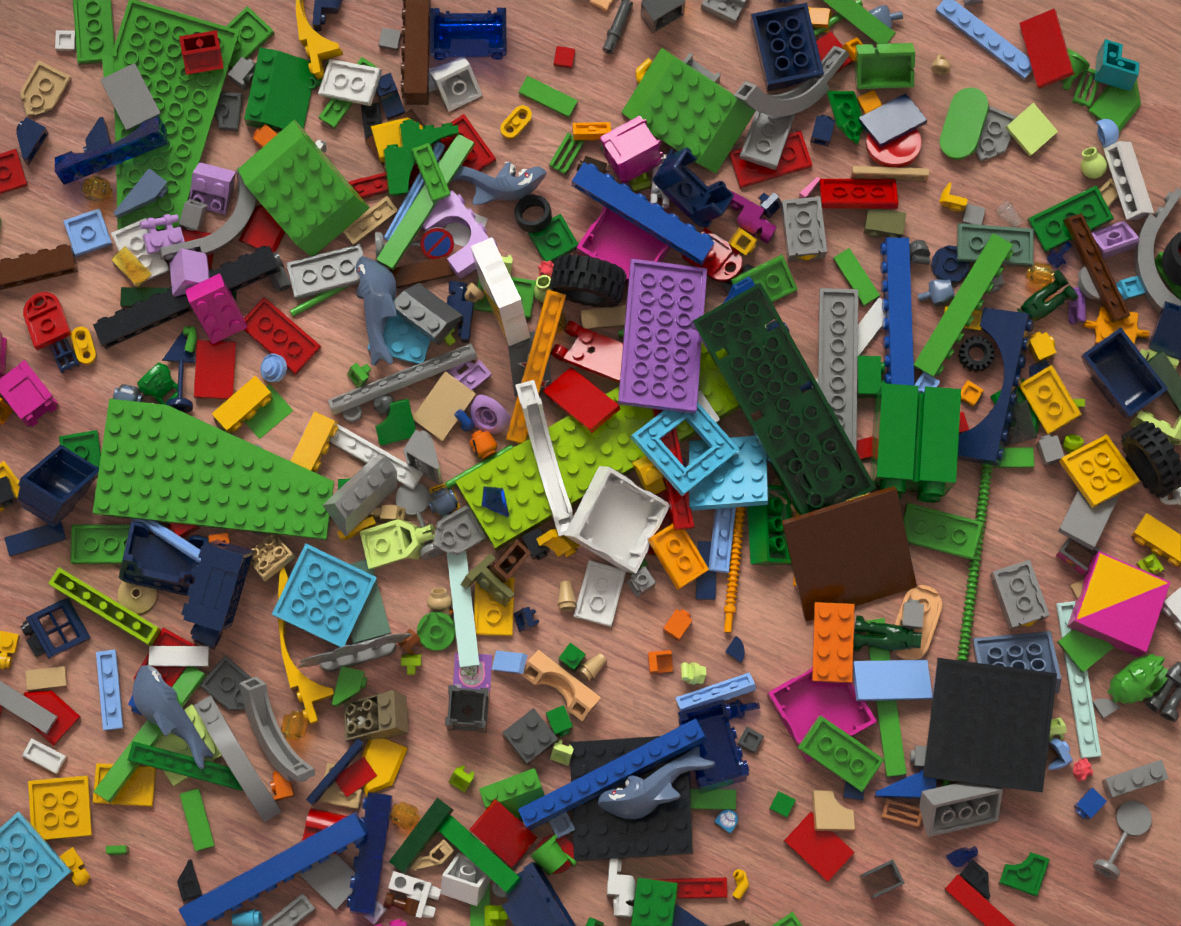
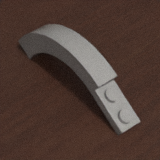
[733,46,849,116]
[159,167,257,261]
[1134,188,1181,314]
[194,695,281,822]

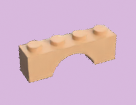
[521,650,601,721]

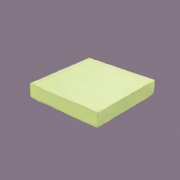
[1005,103,1058,156]

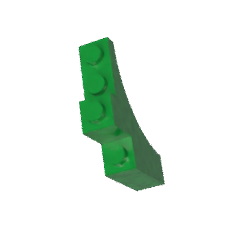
[383,119,459,197]

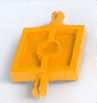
[1083,306,1149,345]

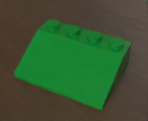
[244,47,315,132]

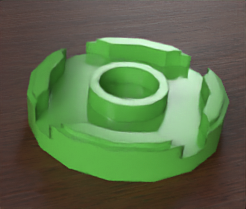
[417,611,456,651]

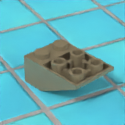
[344,690,408,741]

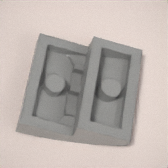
[701,0,747,24]

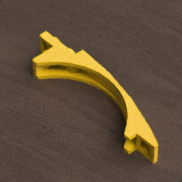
[296,0,344,80]
[278,567,334,725]

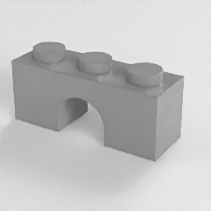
[1102,760,1169,799]

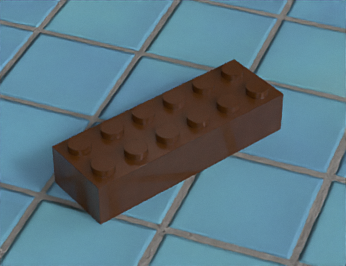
[401,0,430,105]

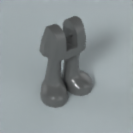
[1144,661,1181,722]

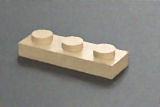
[342,196,398,246]

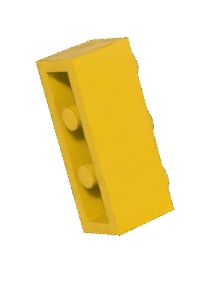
[212,375,272,434]
[290,411,339,472]
[1131,513,1181,567]

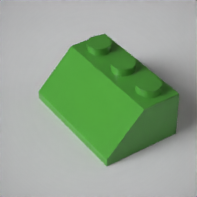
[479,768,545,819]

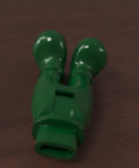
[1017,269,1079,322]
[853,615,922,652]

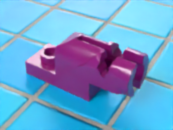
[729,191,777,244]

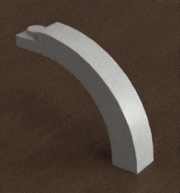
[239,677,315,782]

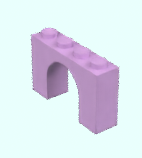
[421,190,498,280]

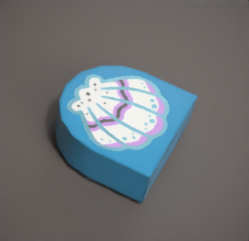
[714,810,738,834]

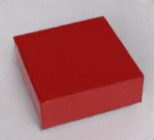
[553,46,575,69]

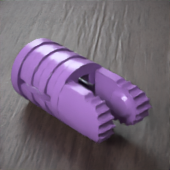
[1068,287,1086,325]

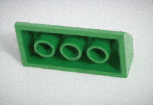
[747,484,792,566]

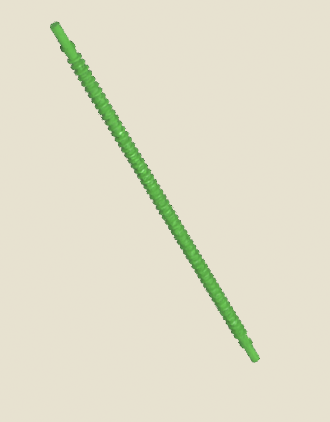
[942,464,994,787]

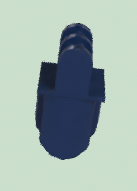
[49,337,80,374]

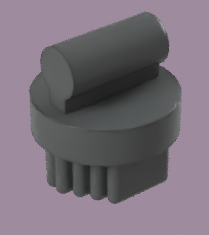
[909,240,930,265]

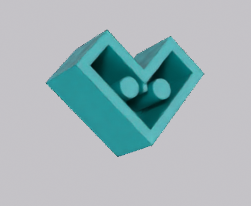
[1094,39,1140,91]

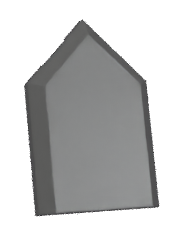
[976,106,1016,162]
[433,505,487,555]

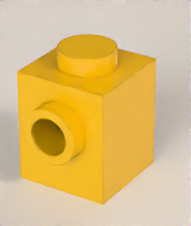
[728,227,757,255]
[1029,332,1057,364]

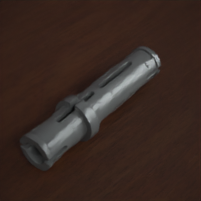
[602,0,633,54]

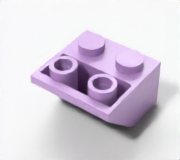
[189,162,236,215]

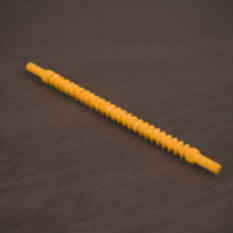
[724,507,746,633]

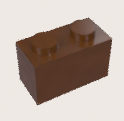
[489,540,531,583]

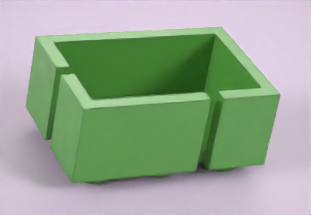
[855,43,915,89]

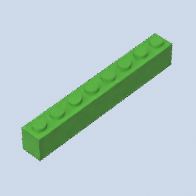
[914,233,1014,377]

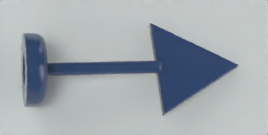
[162,331,196,413]

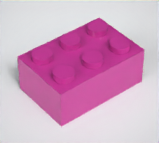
[185,273,248,344]

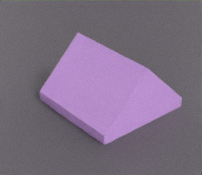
[1091,220,1140,259]
[169,248,210,297]

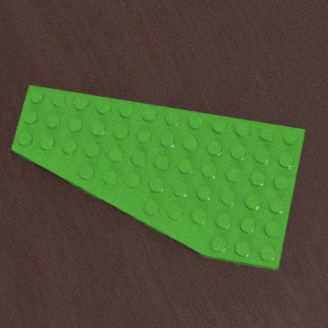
[113,0,240,231]
[93,399,334,540]

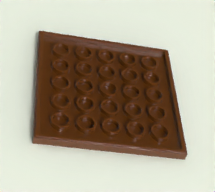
[781,486,917,622]

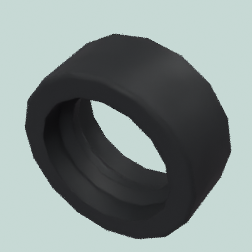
[514,195,552,233]

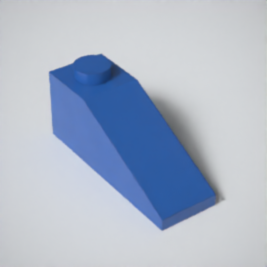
[874,770,936,799]

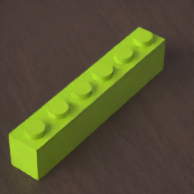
[48,567,161,646]

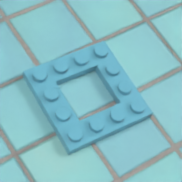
[631,402,740,496]

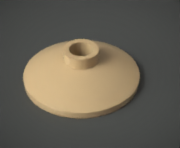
[118,582,157,614]

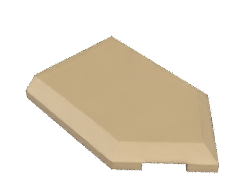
[20,60,72,117]

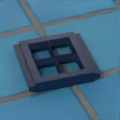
[26,598,91,659]

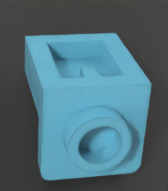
[1116,276,1145,301]

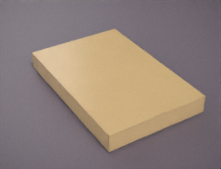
[413,371,477,441]

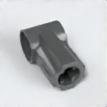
[269,251,292,292]

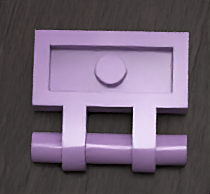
[140,214,185,254]
[441,359,492,391]

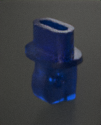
[1046,242,1073,269]
[728,699,760,719]
[946,846,979,867]

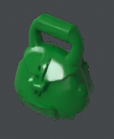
[137,362,178,405]

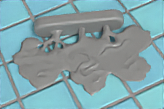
[298,633,412,672]

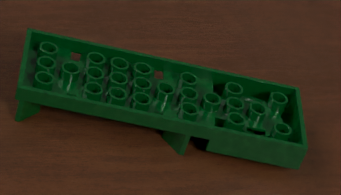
[691,282,876,515]

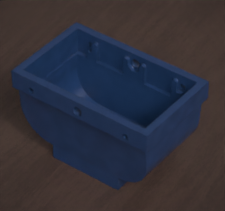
[1081,327,1168,419]
[17,445,99,527]
[502,862,576,926]

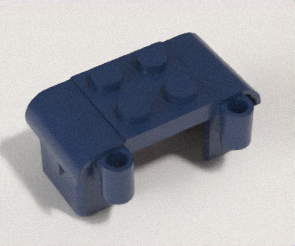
[653,147,734,228]

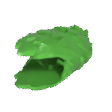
[1107,654,1167,704]

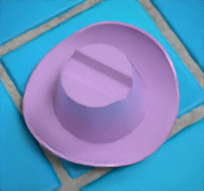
[470,395,511,435]

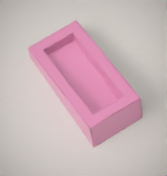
[799,177,820,198]

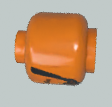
[469,430,498,460]

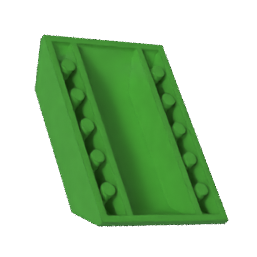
[622,48,756,173]
[237,120,370,256]

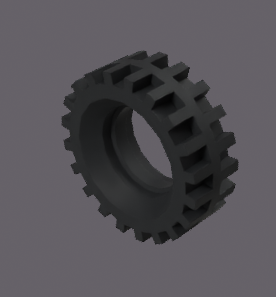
[1121,421,1181,498]

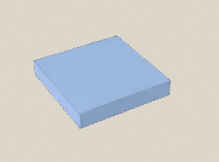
[63,208,112,257]

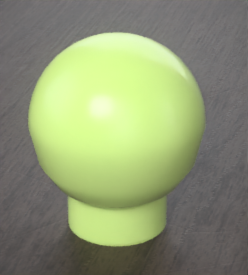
[1081,147,1107,179]
[534,275,551,303]

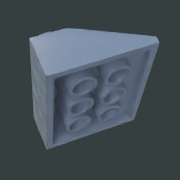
[973,631,1061,693]

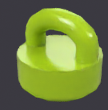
[1063,434,1084,453]

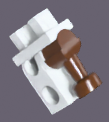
[383,871,441,919]

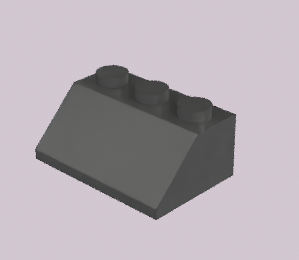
[394,283,463,346]

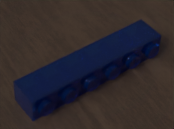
[347,792,393,917]

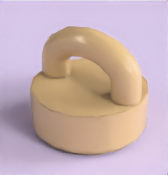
[931,54,951,75]
[465,283,485,303]

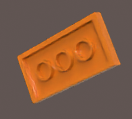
[812,602,854,683]

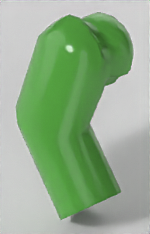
[183,326,197,353]

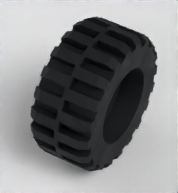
[549,254,626,308]

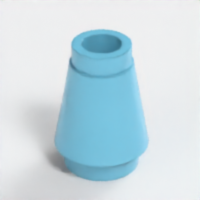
[232,909,263,926]

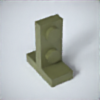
[460,553,515,607]

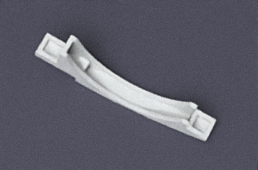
[515,380,574,536]

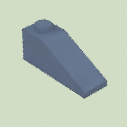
[113,169,169,219]

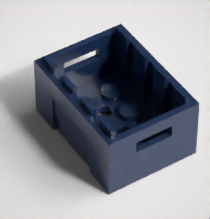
[181,540,254,632]

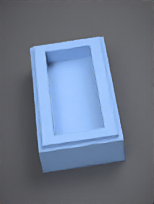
[492,650,528,674]

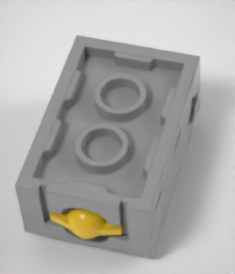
[781,196,827,262]
[990,560,1050,631]

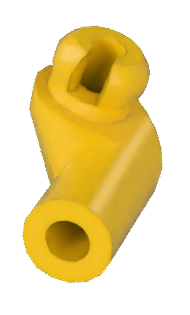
[635,58,652,84]
[732,869,749,900]

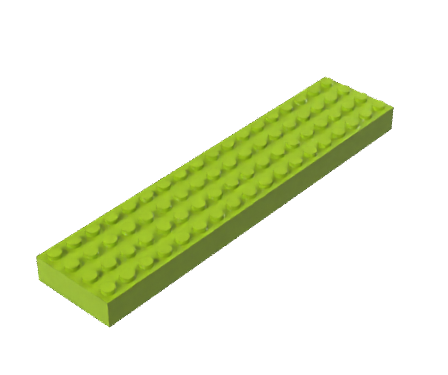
[455,325,765,551]

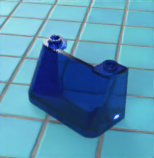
[430,8,507,60]

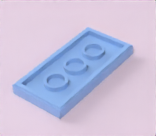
[852,660,933,701]

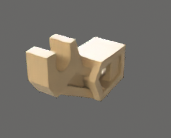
[368,505,406,522]
[410,840,456,871]

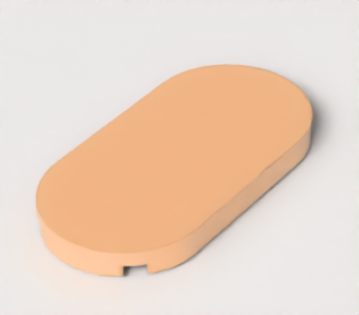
[892,585,942,660]

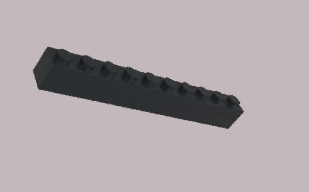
[93,246,281,349]

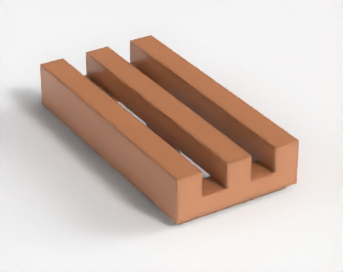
[881,798,922,828]

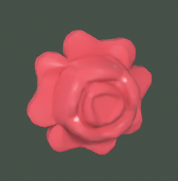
[538,261,554,278]
[1073,758,1093,782]

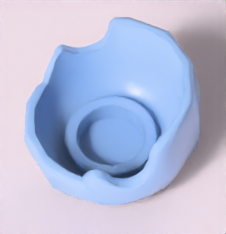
[1096,119,1119,148]

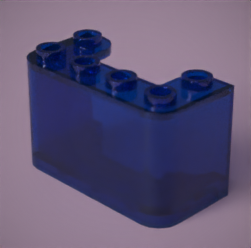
[678,699,750,794]

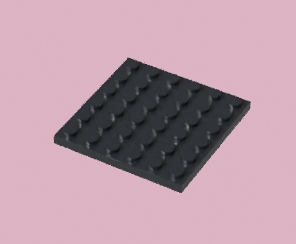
[923,658,1057,793]
[570,736,694,862]

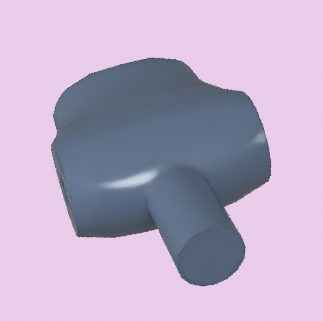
[869,5,903,29]
[918,279,955,306]

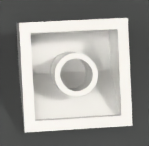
[429,56,483,112]
[440,852,491,906]

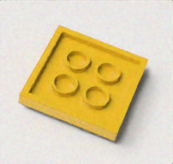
[1059,434,1140,508]
[28,775,92,840]

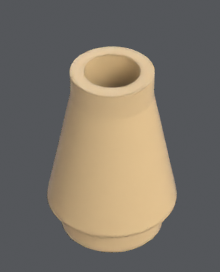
[557,581,577,611]
[578,653,607,681]

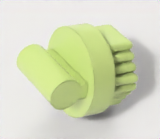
[681,662,706,685]

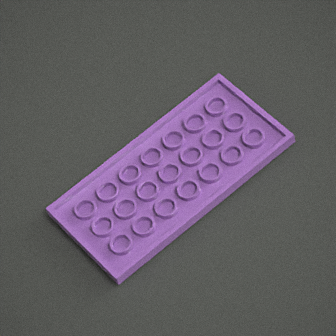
[618,259,707,414]

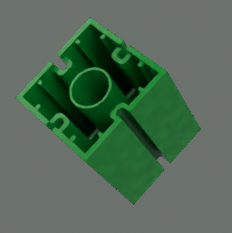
[870,383,961,503]

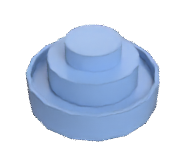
[260,354,287,383]

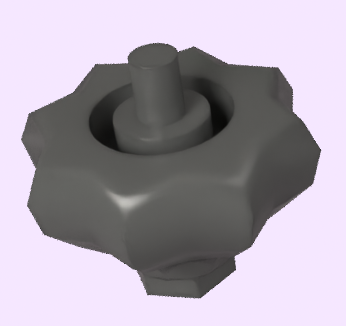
[373,393,394,416]

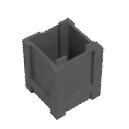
[445,685,490,733]

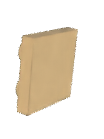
[250,534,296,582]

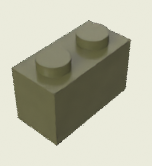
[863,209,906,238]

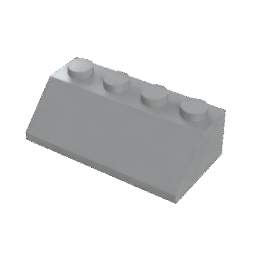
[403,430,443,485]
[322,455,397,536]
[919,782,1003,837]

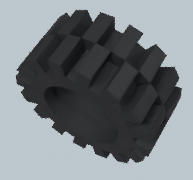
[958,335,995,373]

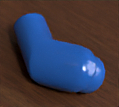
[454,409,475,432]

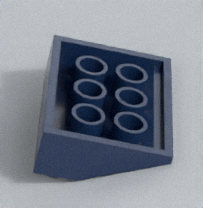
[750,2,824,92]

